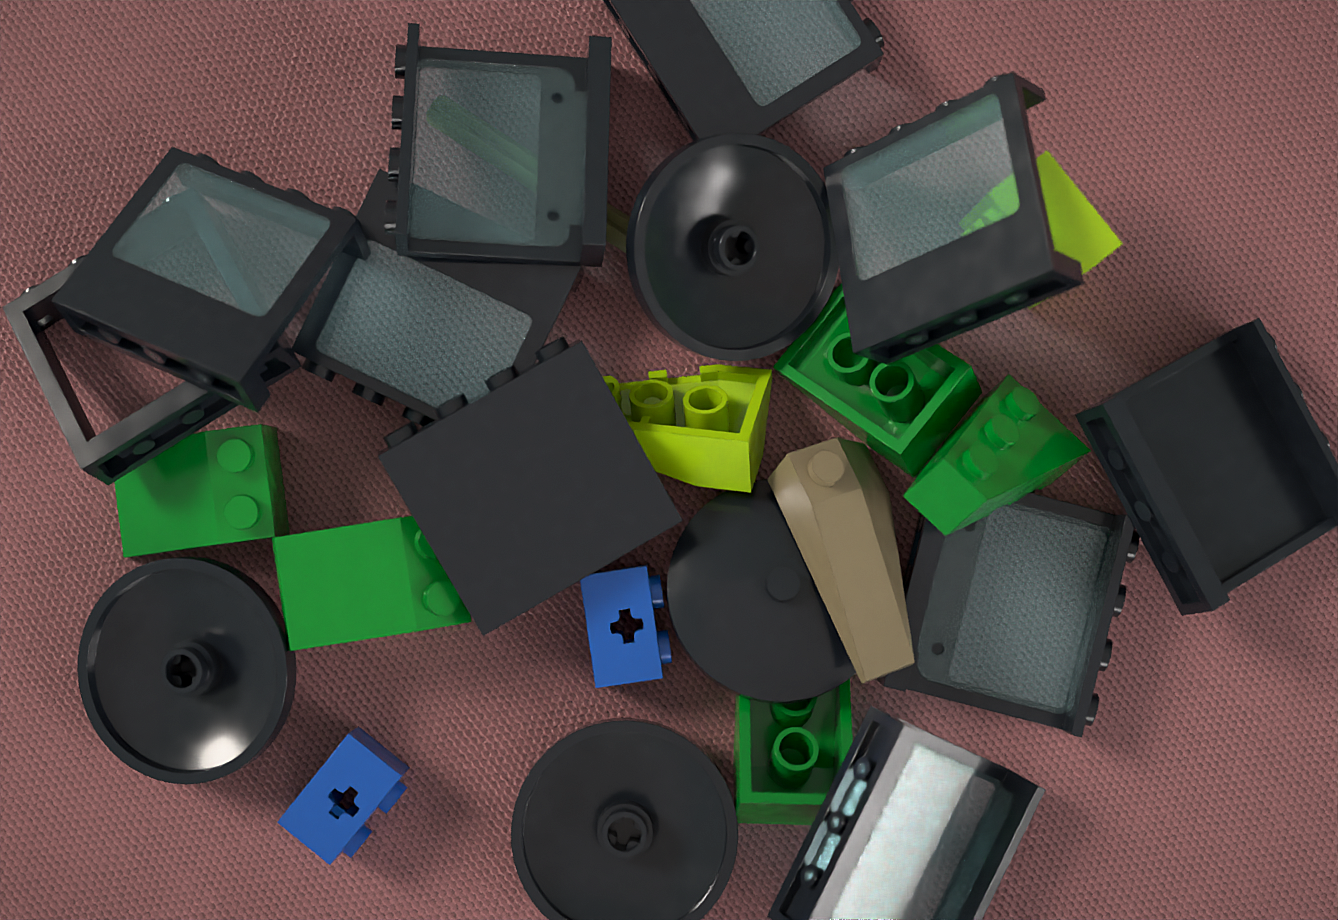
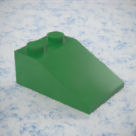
[773,283,982,478]
[114,424,290,558]
[272,516,472,651]
[733,678,853,825]

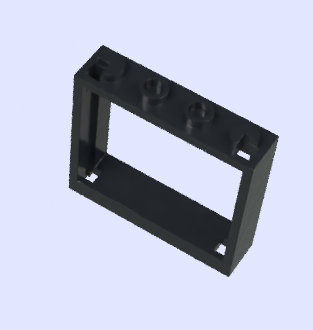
[2,189,301,486]

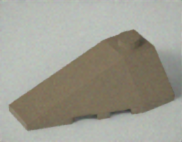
[767,437,915,684]

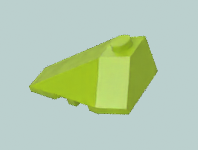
[602,364,772,493]

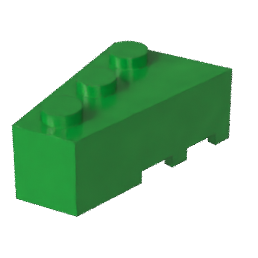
[903,374,1091,536]

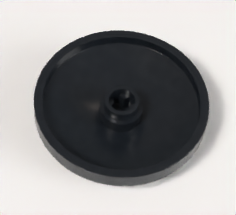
[626,133,839,361]
[666,479,856,703]
[77,556,297,784]
[511,718,738,920]

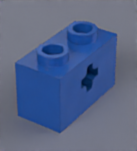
[580,564,673,688]
[277,726,410,865]

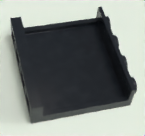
[1075,318,1338,616]
[378,336,683,636]

